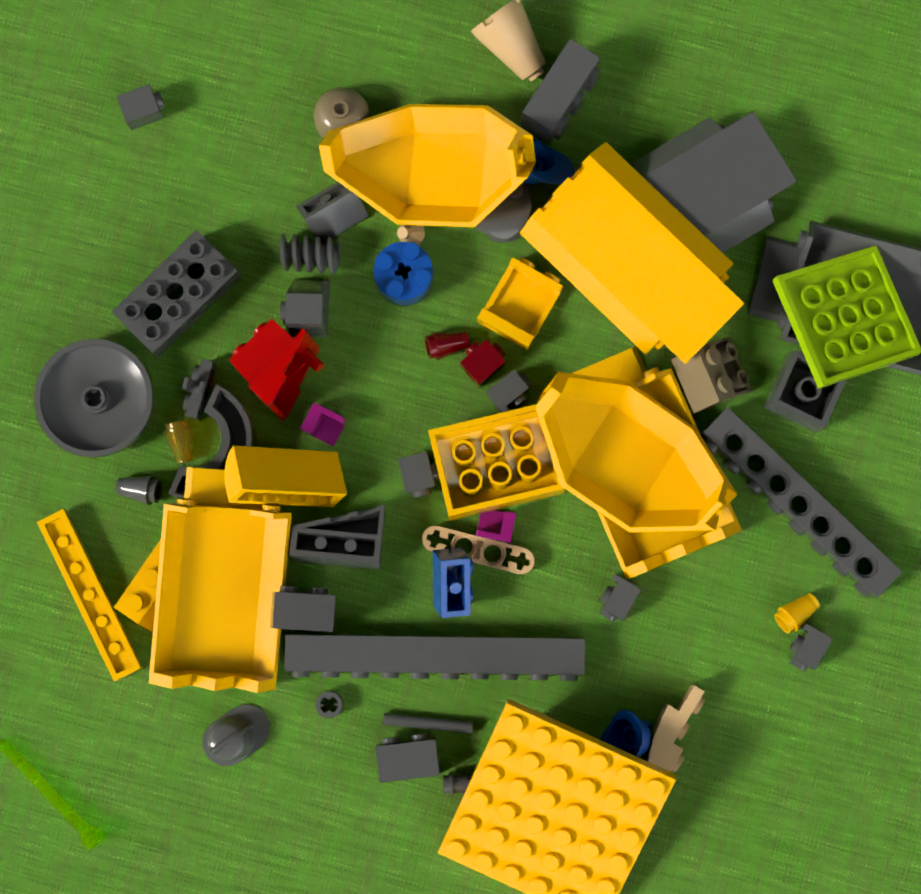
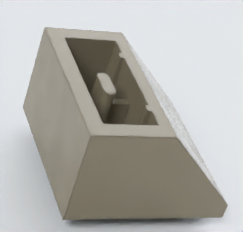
[671,337,753,414]

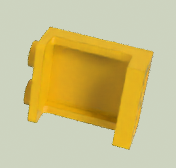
[477,257,563,351]

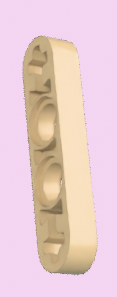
[422,526,535,575]

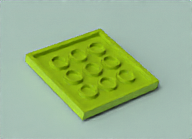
[772,245,921,389]

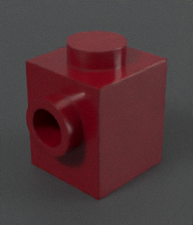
[460,339,506,388]

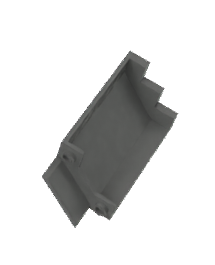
[630,112,797,253]
[748,221,921,375]

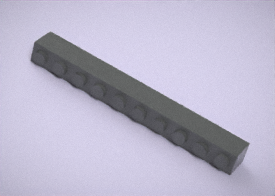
[284,635,585,681]

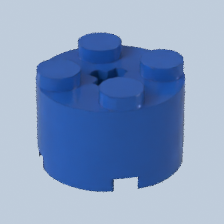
[374,242,433,306]

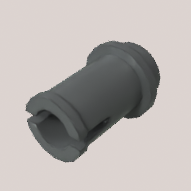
[443,772,473,796]

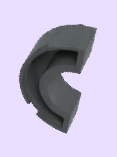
[168,385,256,498]

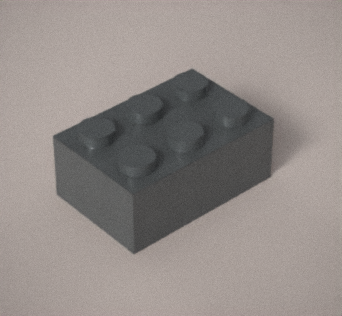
[521,39,601,145]

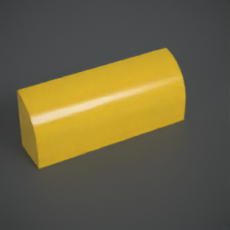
[224,446,347,507]

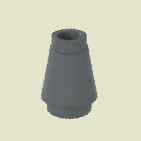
[116,476,162,505]

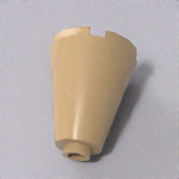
[471,0,546,82]

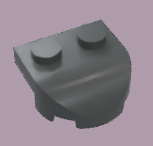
[476,182,532,243]

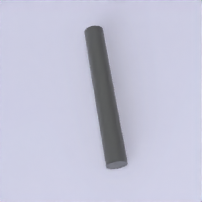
[383,713,473,733]

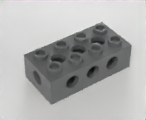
[112,229,241,358]

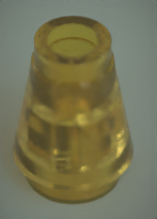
[164,419,194,464]

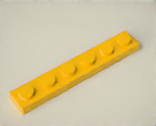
[37,509,143,682]

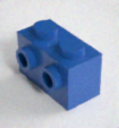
[432,548,473,618]

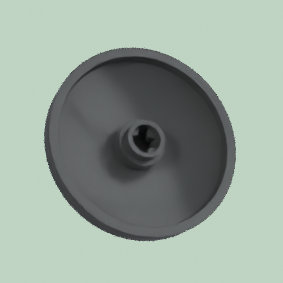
[34,339,154,458]

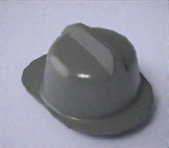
[203,705,270,766]

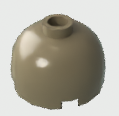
[313,87,371,138]

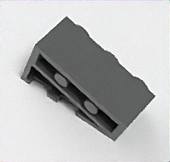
[280,279,330,337]
[289,505,386,570]

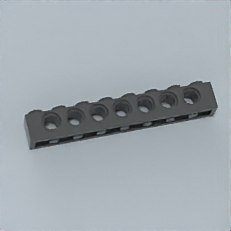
[700,407,902,598]

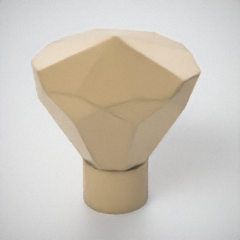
[397,225,425,246]

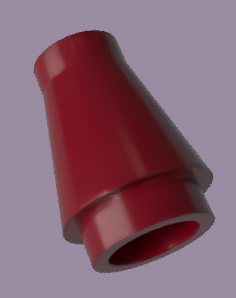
[425,331,470,360]

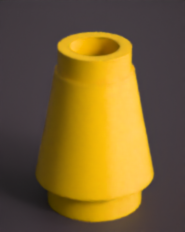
[774,593,820,634]

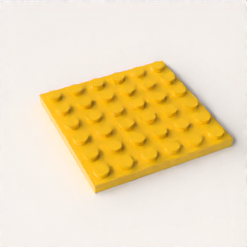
[438,699,677,894]

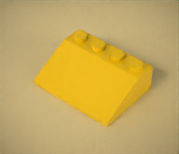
[428,404,565,521]

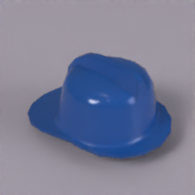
[524,138,575,185]
[599,710,652,757]

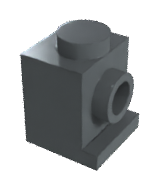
[486,370,533,413]
[599,574,641,622]
[789,624,833,672]

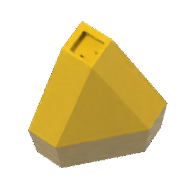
[319,104,536,227]
[535,372,738,533]

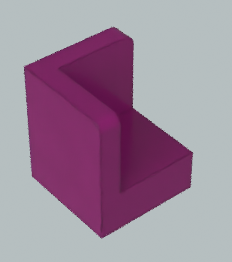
[300,403,347,446]
[475,510,517,544]

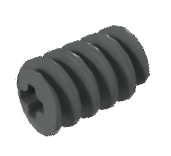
[280,233,341,274]

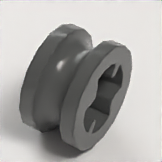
[315,691,343,718]

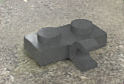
[182,359,217,421]

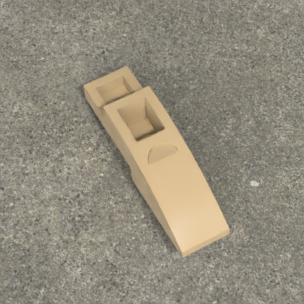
[645,684,705,772]

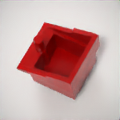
[229,319,324,421]

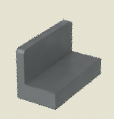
[296,182,368,243]

